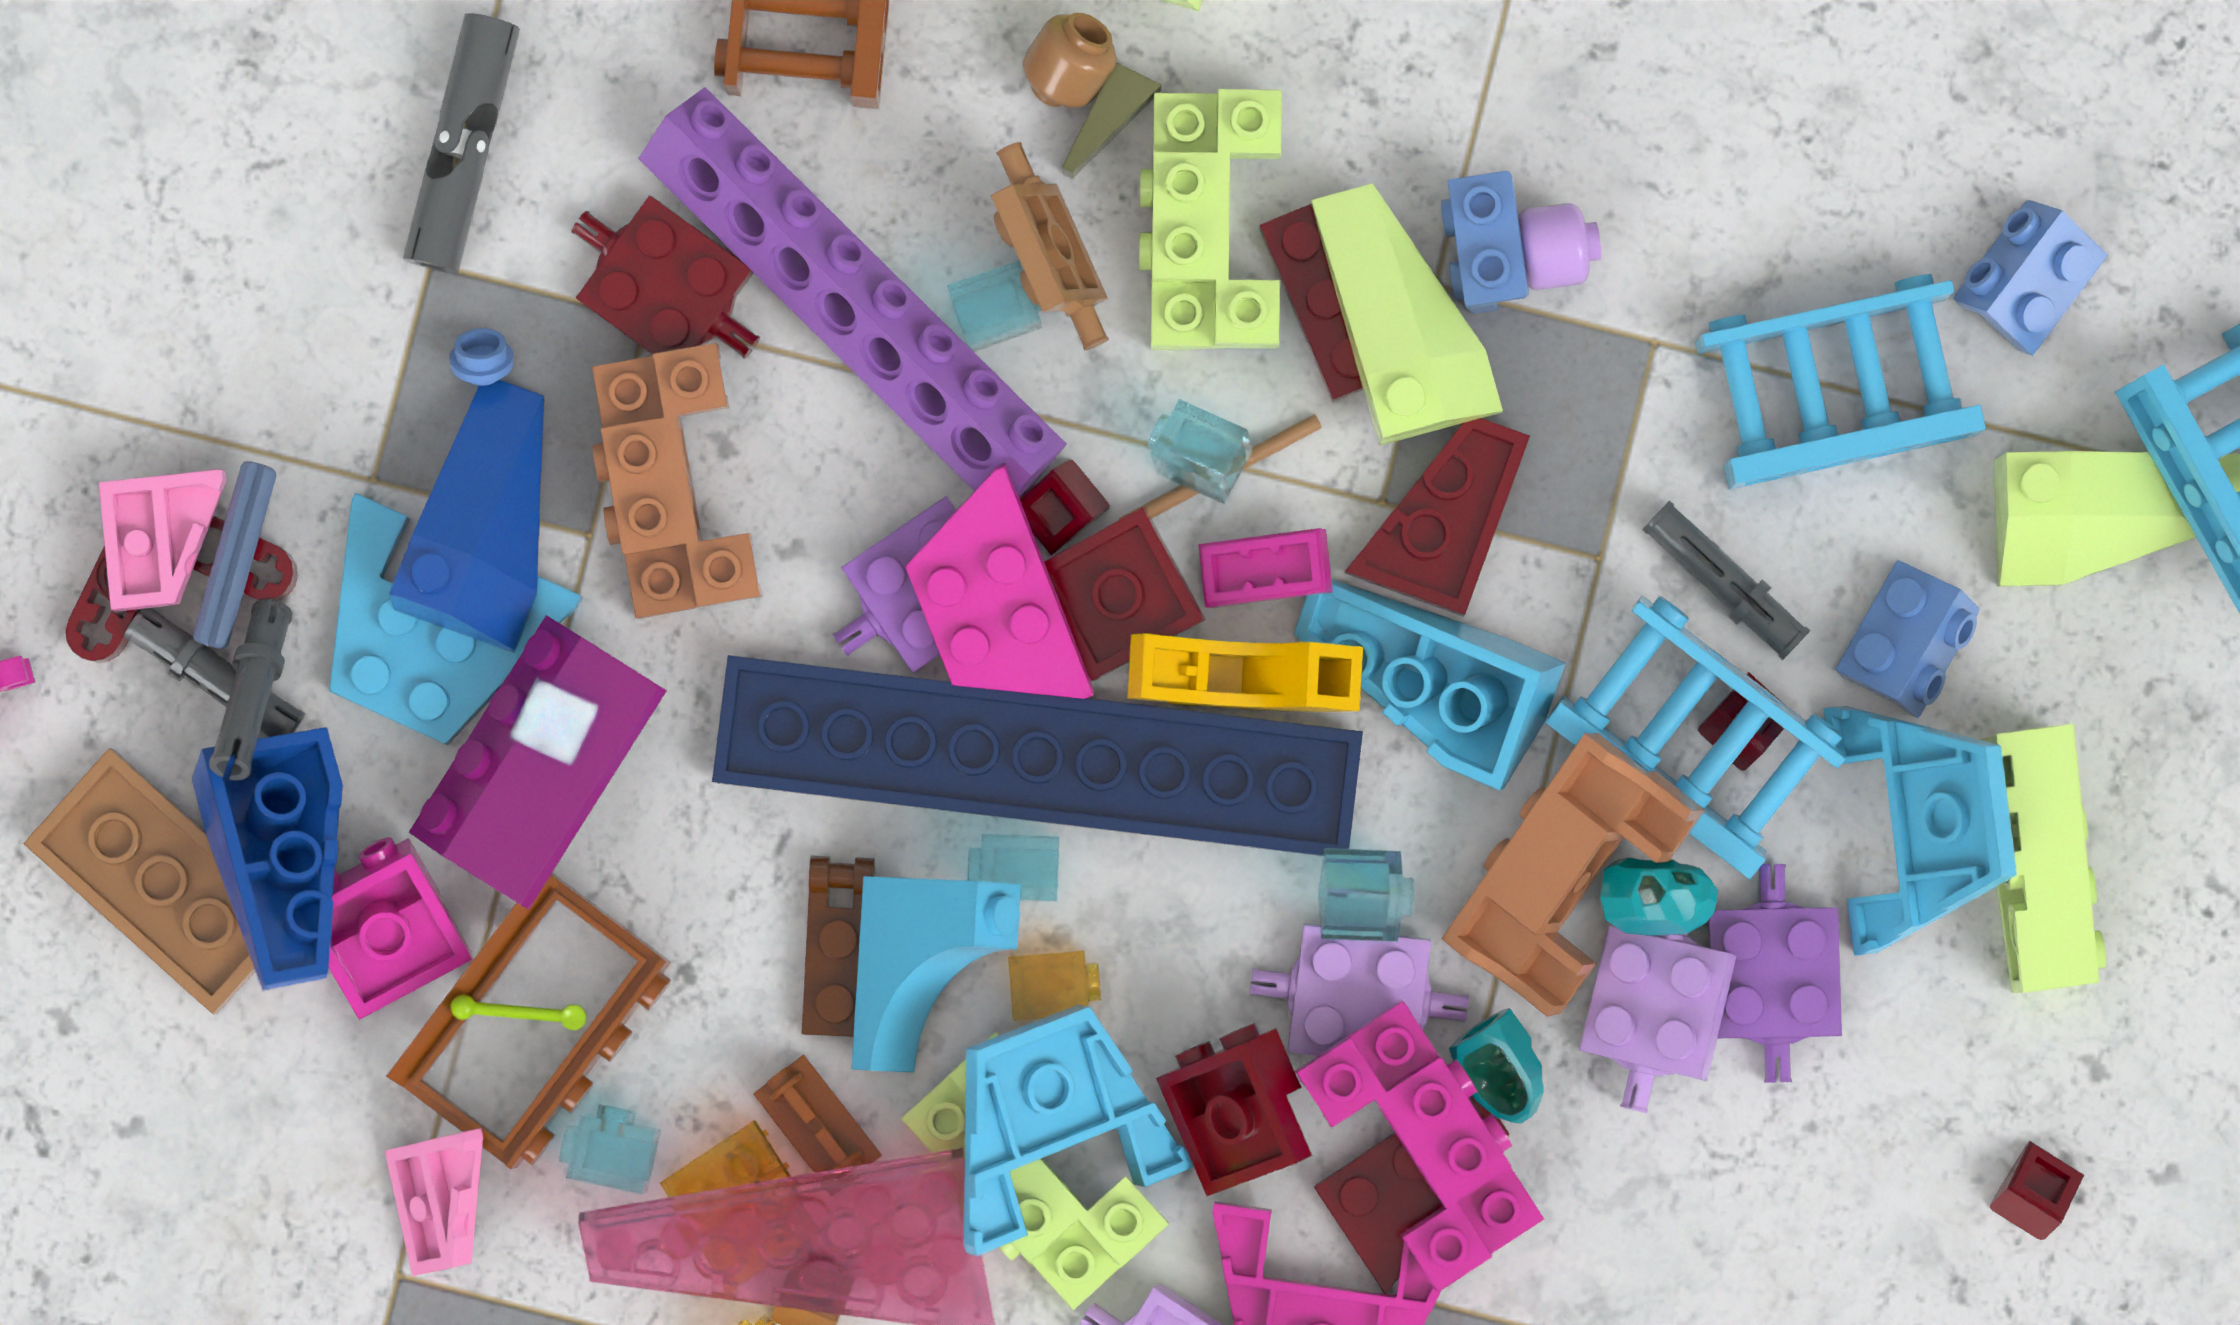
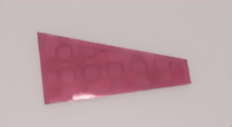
[578,1148,996,1325]

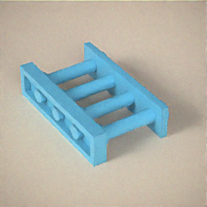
[1695,274,1986,490]
[2115,324,2240,614]
[1545,595,1846,880]

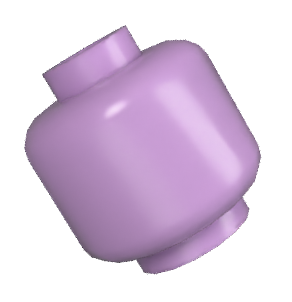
[1518,203,1601,290]

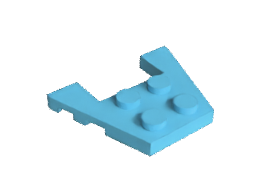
[329,493,583,745]
[1823,706,2017,956]
[964,1004,1194,1256]

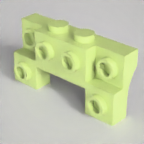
[1139,89,1282,350]
[901,1032,1169,1310]

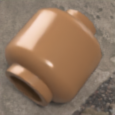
[1022,13,1117,108]

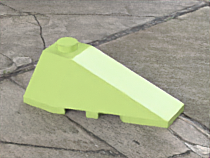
[1311,183,1503,446]
[1994,451,2240,587]

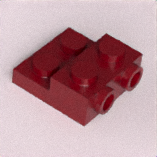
[1156,1023,1312,1196]

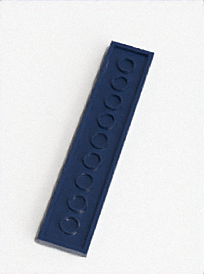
[712,655,1363,859]

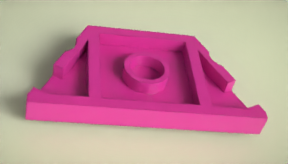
[905,463,1094,699]

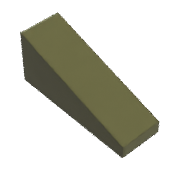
[1062,62,1161,179]

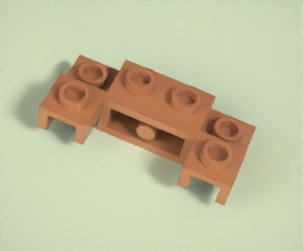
[592,343,762,619]
[1441,733,1705,1017]

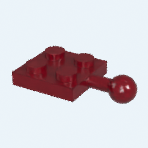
[1044,507,1206,681]

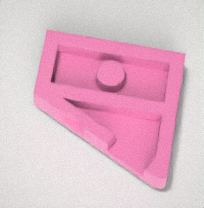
[99,469,227,611]
[385,1128,483,1276]

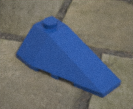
[389,380,544,653]
[192,727,343,991]

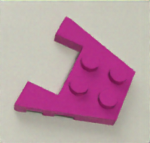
[1213,1201,1441,1325]

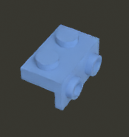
[1441,171,1529,314]
[1954,200,2108,356]
[1835,560,1979,718]

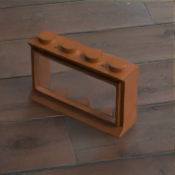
[386,873,671,1169]

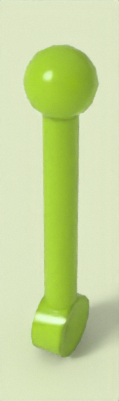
[450,994,586,1030]

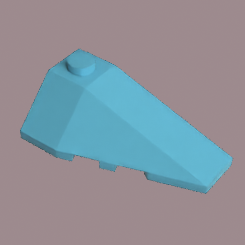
[1293,579,1566,791]

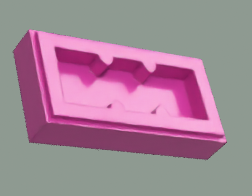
[1198,528,1333,608]

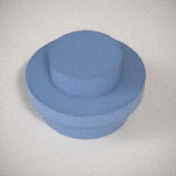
[450,328,514,386]

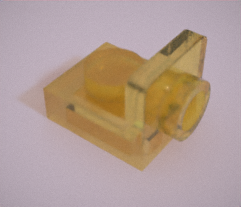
[1008,951,1101,1021]

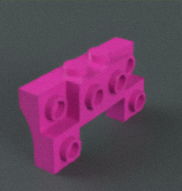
[1295,1000,1544,1292]

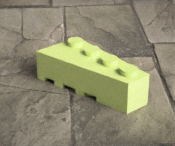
[1978,724,2106,993]

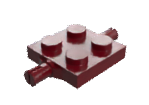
[571,195,760,359]

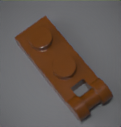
[802,855,875,1037]

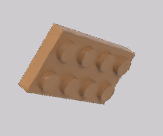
[23,748,255,1014]

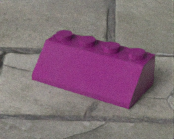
[408,615,667,910]

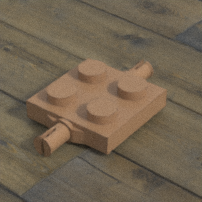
[991,142,1109,351]

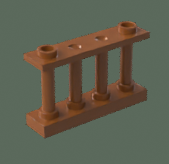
[714,0,890,109]

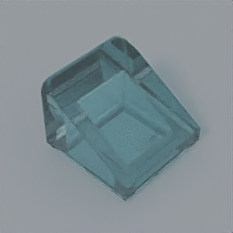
[509,678,598,766]

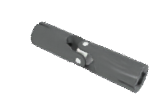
[403,13,520,274]

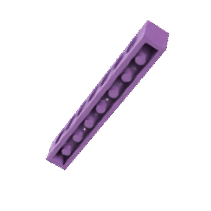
[638,87,1067,497]

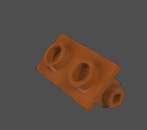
[753,1054,882,1195]

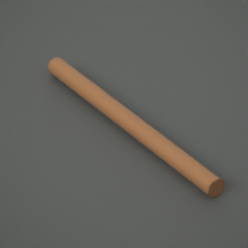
[1119,414,1322,520]

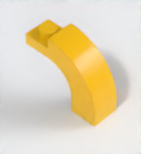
[1127,634,1363,712]

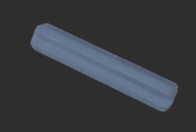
[193,461,277,649]

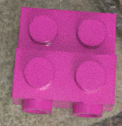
[329,837,473,1020]

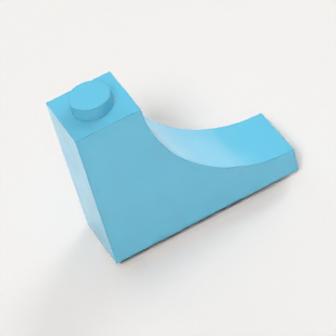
[851,876,1021,1073]

